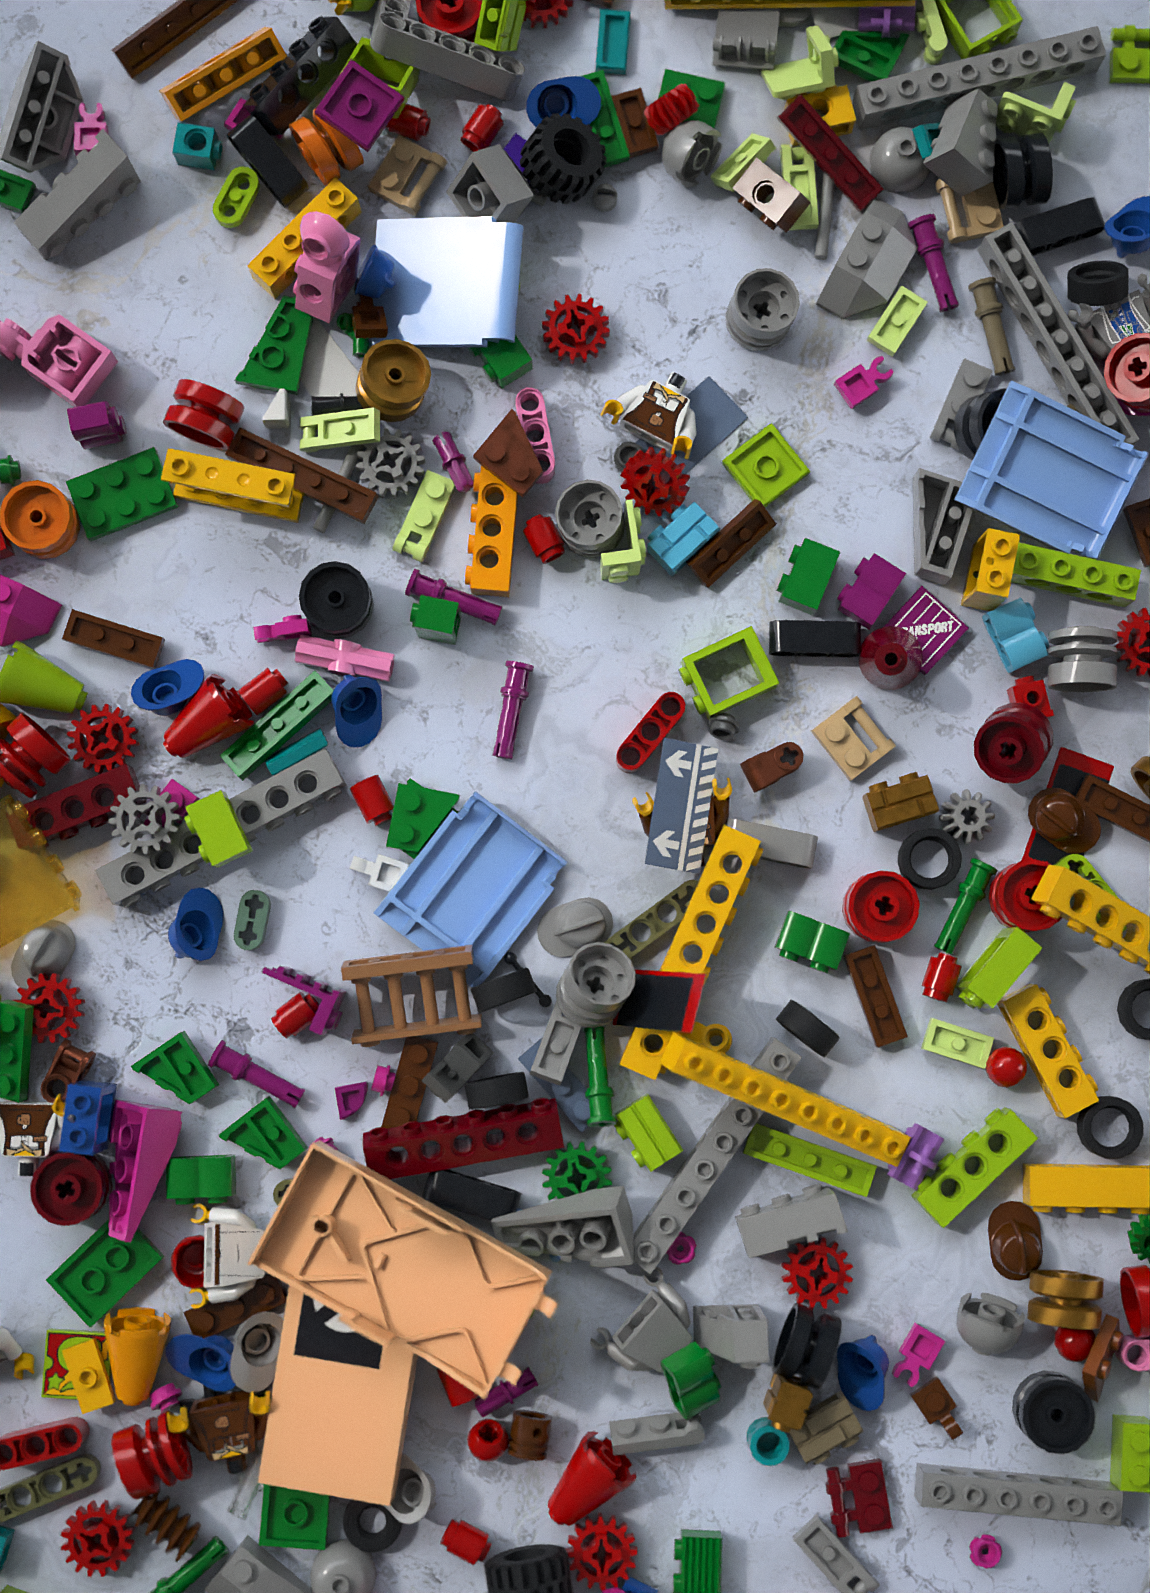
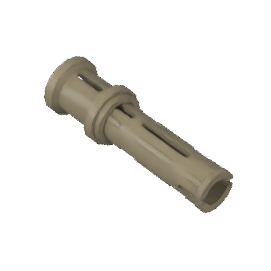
[968,277,1015,376]

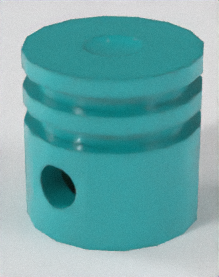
[746,1417,789,1466]

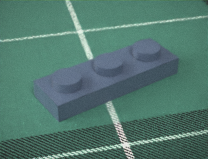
[518,1037,590,1133]

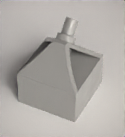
[446,144,547,223]

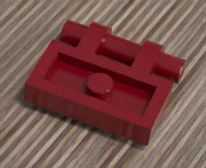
[825,1458,893,1538]

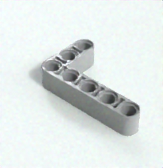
[370,0,525,100]

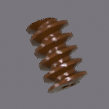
[127,1489,201,1562]

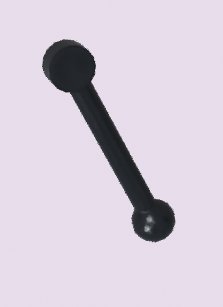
[504,952,552,1007]

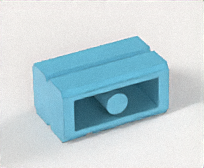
[647,502,720,577]

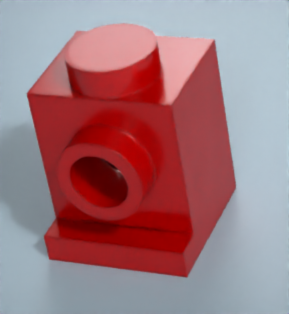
[1007,676,1054,719]

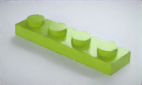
[742,1123,877,1197]

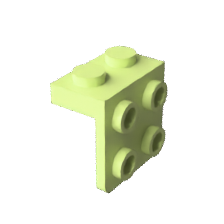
[761,25,839,100]
[996,82,1076,143]
[600,499,646,583]

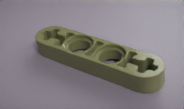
[604,880,699,959]
[0,1453,101,1523]

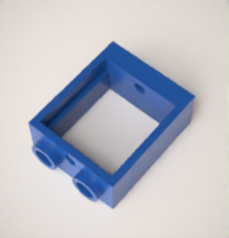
[59,1080,117,1155]

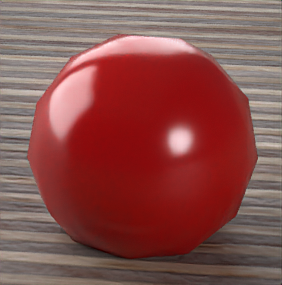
[986,1046,1027,1088]
[1054,1327,1096,1362]
[467,1418,509,1462]

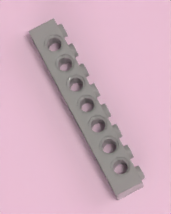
[852,26,1106,130]
[977,222,1139,445]
[95,749,346,908]
[633,1037,802,1274]

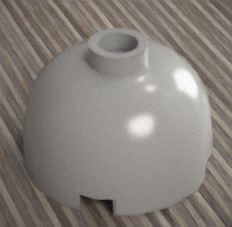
[662,120,722,188]
[870,127,931,193]
[956,1293,1025,1355]
[310,1539,377,1593]

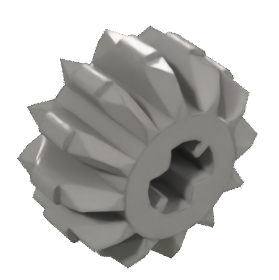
[939,789,995,845]

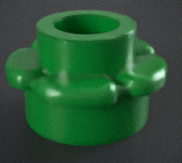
[0,455,21,486]

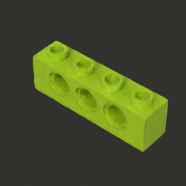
[1011,543,1141,608]
[911,1107,1038,1228]

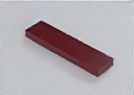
[776,94,884,212]

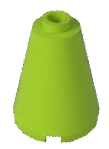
[0,640,88,714]

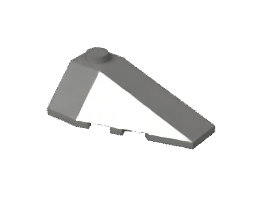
[491,1186,634,1268]
[204,1535,313,1593]

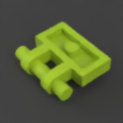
[1109,25,1150,84]

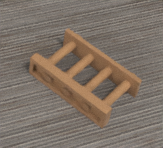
[341,945,483,1047]

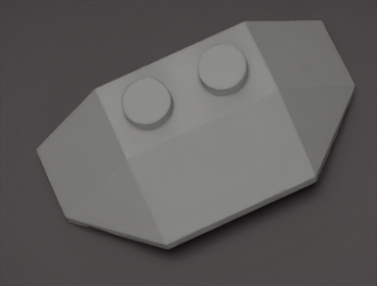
[0,41,83,173]
[816,198,917,319]

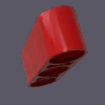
[616,692,686,773]
[0,1417,90,1470]

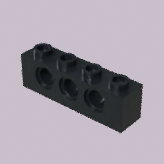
[243,16,357,135]

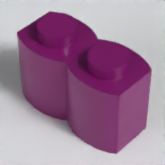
[67,401,126,450]
[837,553,906,630]

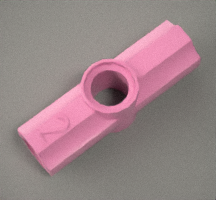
[295,635,395,682]

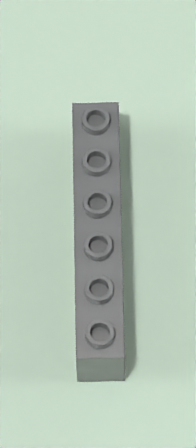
[914,1463,1123,1526]

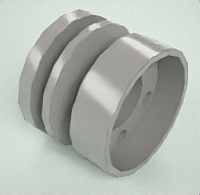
[725,268,800,351]
[555,479,625,558]
[1048,626,1117,692]
[556,942,636,1028]

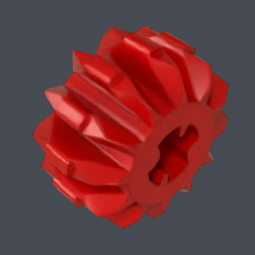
[644,84,699,135]

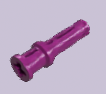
[908,214,959,312]
[405,569,502,625]
[492,661,534,759]
[208,1040,305,1108]

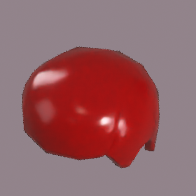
[171,1235,204,1289]

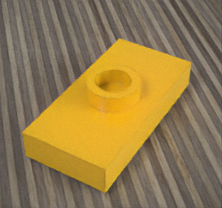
[62,1338,116,1415]

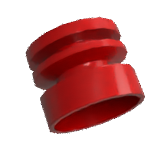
[0,712,71,799]
[1120,1265,1150,1338]
[112,1410,193,1500]

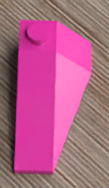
[109,1100,182,1242]

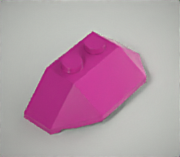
[0,574,62,647]

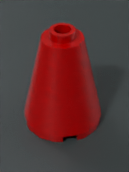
[163,674,254,758]
[547,1431,637,1526]

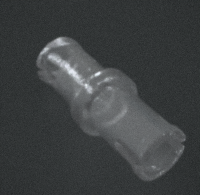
[227,1447,264,1519]

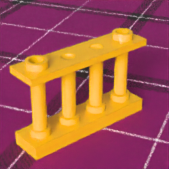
[161,448,304,523]

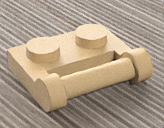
[368,135,448,216]
[935,179,1004,243]
[811,696,896,781]

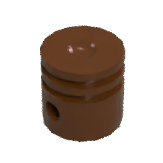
[507,1410,553,1461]

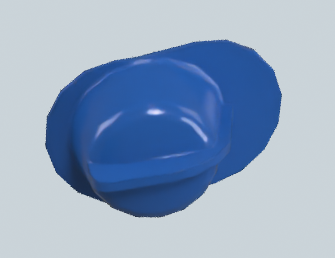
[526,76,601,127]
[1104,196,1150,258]
[354,244,396,299]
[131,659,205,716]
[331,674,382,747]
[168,887,224,961]
[165,1334,236,1392]
[837,1335,889,1411]

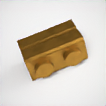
[862,772,939,832]
[763,1373,813,1433]

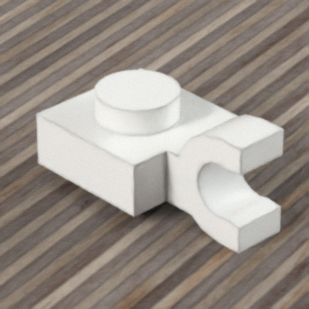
[350,854,409,892]

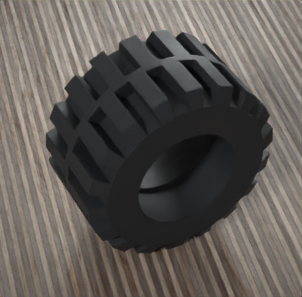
[520,113,607,204]
[484,1544,573,1593]

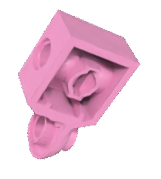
[293,212,361,323]
[0,314,118,407]

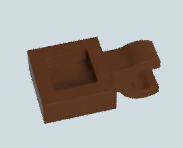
[351,294,388,338]
[910,1376,963,1440]

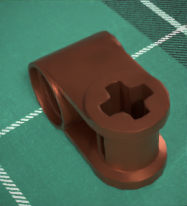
[740,742,804,793]
[41,1039,96,1103]

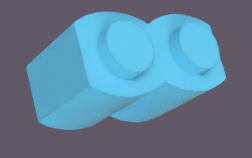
[982,598,1049,673]

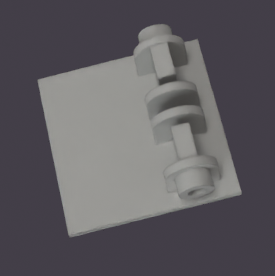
[712,8,781,70]

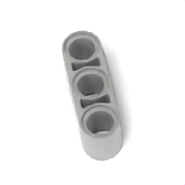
[726,818,818,869]

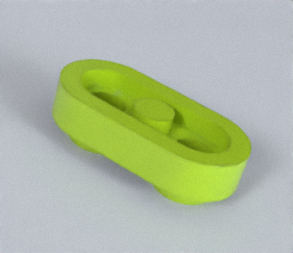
[213,166,260,228]

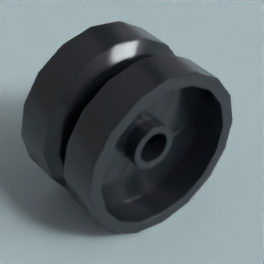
[993,133,1053,209]
[954,388,1007,460]
[299,561,374,639]
[772,1302,842,1389]
[1012,1371,1095,1454]

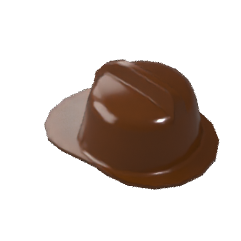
[1028,787,1101,854]
[988,1201,1043,1280]

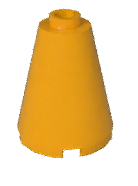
[104,1307,171,1406]

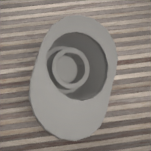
[537,897,613,957]
[11,919,75,994]
[230,1312,284,1393]
[384,1453,437,1524]

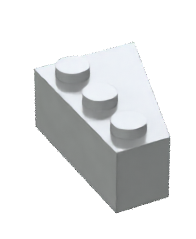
[923,88,998,197]
[913,468,973,585]
[735,1184,848,1258]
[693,1304,769,1368]

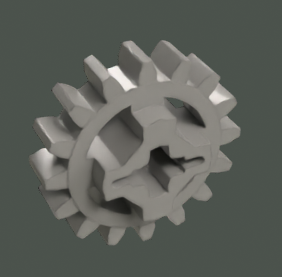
[356,428,425,499]
[108,784,182,855]

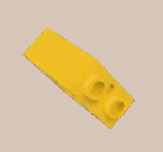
[961,528,1020,612]

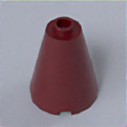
[858,626,923,690]

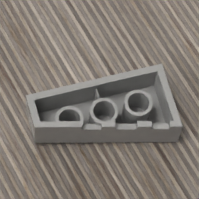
[14,129,141,261]

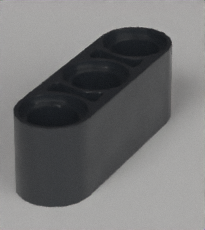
[226,114,310,208]
[1014,197,1105,256]
[769,620,861,658]
[422,1169,522,1221]

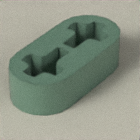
[234,890,271,950]

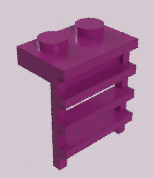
[262,966,346,1035]

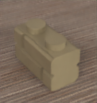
[789,1391,864,1464]

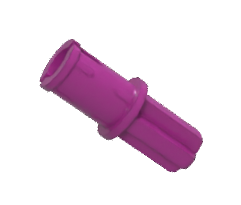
[432,432,474,493]
[474,1366,539,1417]

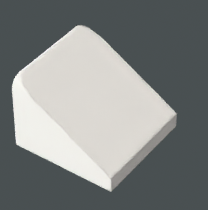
[262,389,291,429]

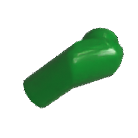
[337,313,369,358]

